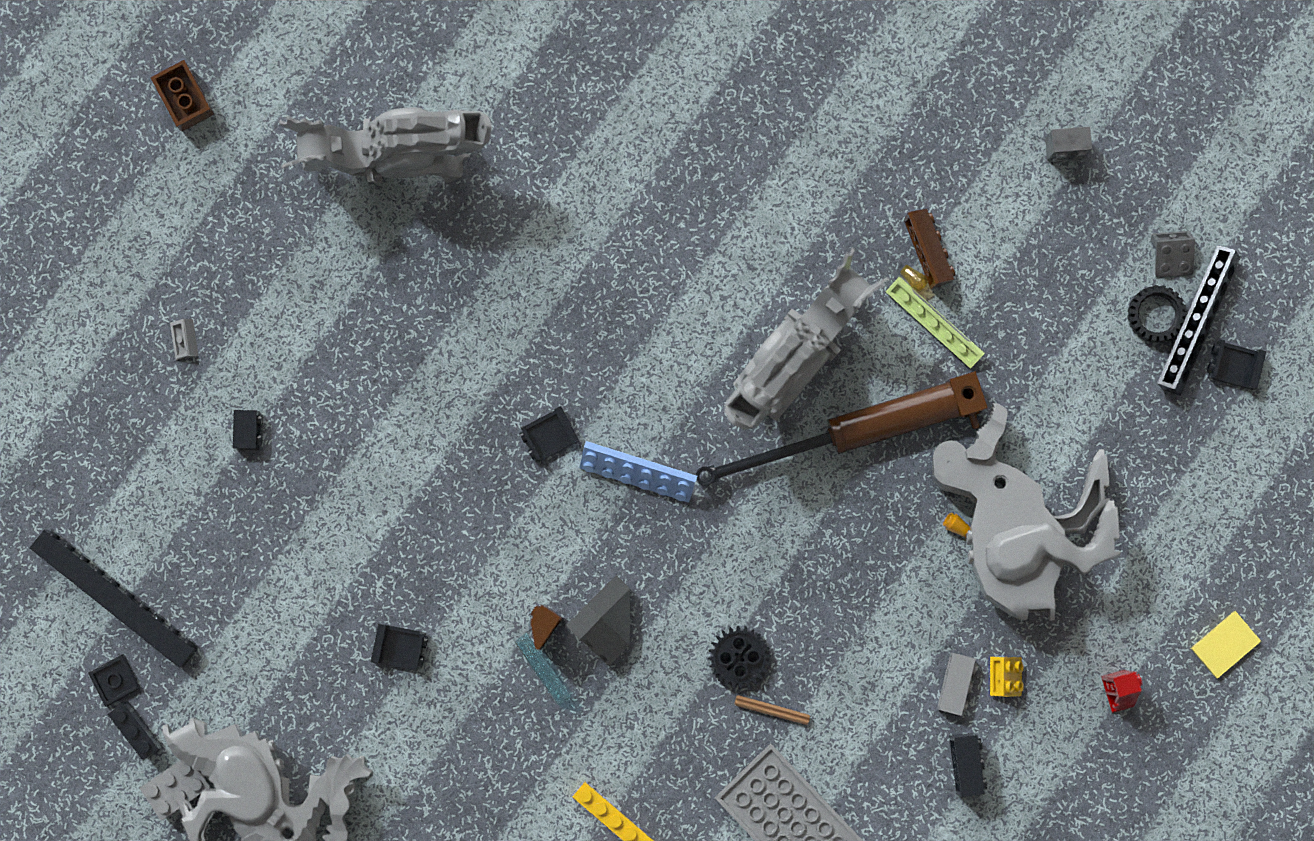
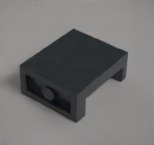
[1207,340,1267,390]
[519,406,579,462]
[371,624,428,671]

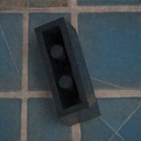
[107,701,163,761]

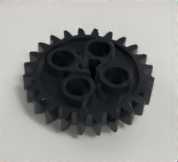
[708,626,771,689]

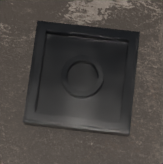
[88,654,141,707]

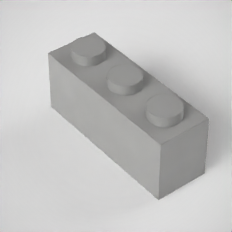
[937,653,977,716]

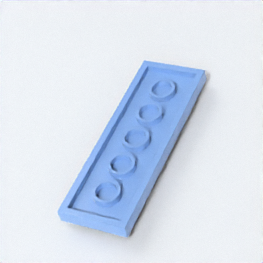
[579,441,697,503]

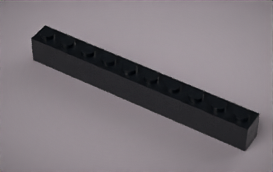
[29,530,198,668]

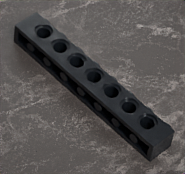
[1157,245,1240,396]

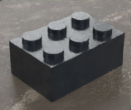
[949,733,987,797]

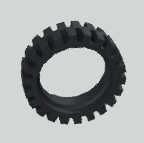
[1127,285,1187,343]

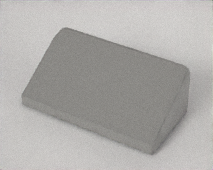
[170,319,198,360]

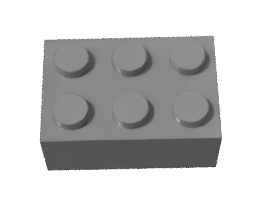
[140,760,214,821]

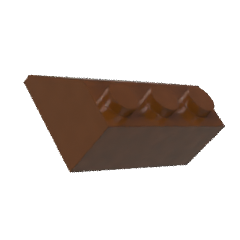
[530,604,563,650]

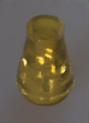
[900,264,929,292]

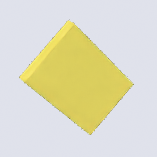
[1190,611,1261,679]

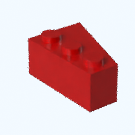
[1101,670,1143,713]

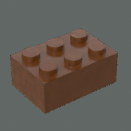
[150,60,215,132]

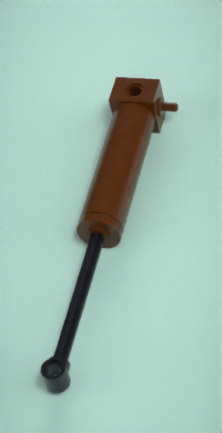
[696,371,988,487]

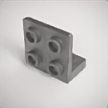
[1151,231,1195,277]

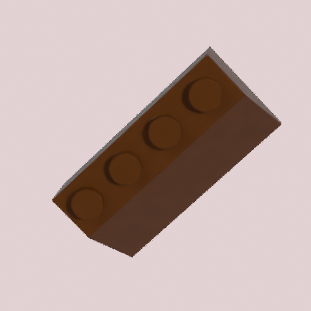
[904,209,955,290]

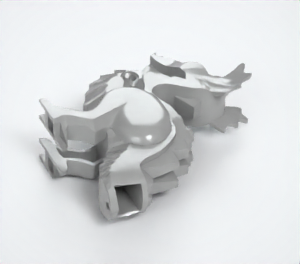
[279,107,492,184]
[725,248,890,430]
[162,717,372,841]

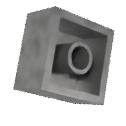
[1045,127,1092,163]

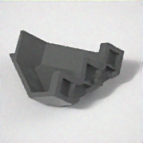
[566,575,630,666]

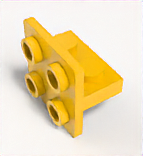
[990,657,1024,697]

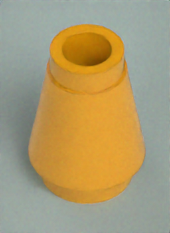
[943,513,970,538]

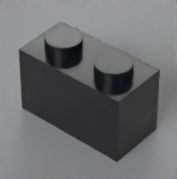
[232,410,263,450]

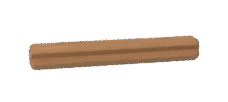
[735,695,810,725]

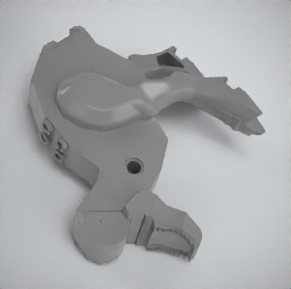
[932,403,1120,621]

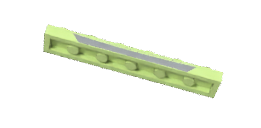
[886,277,985,368]

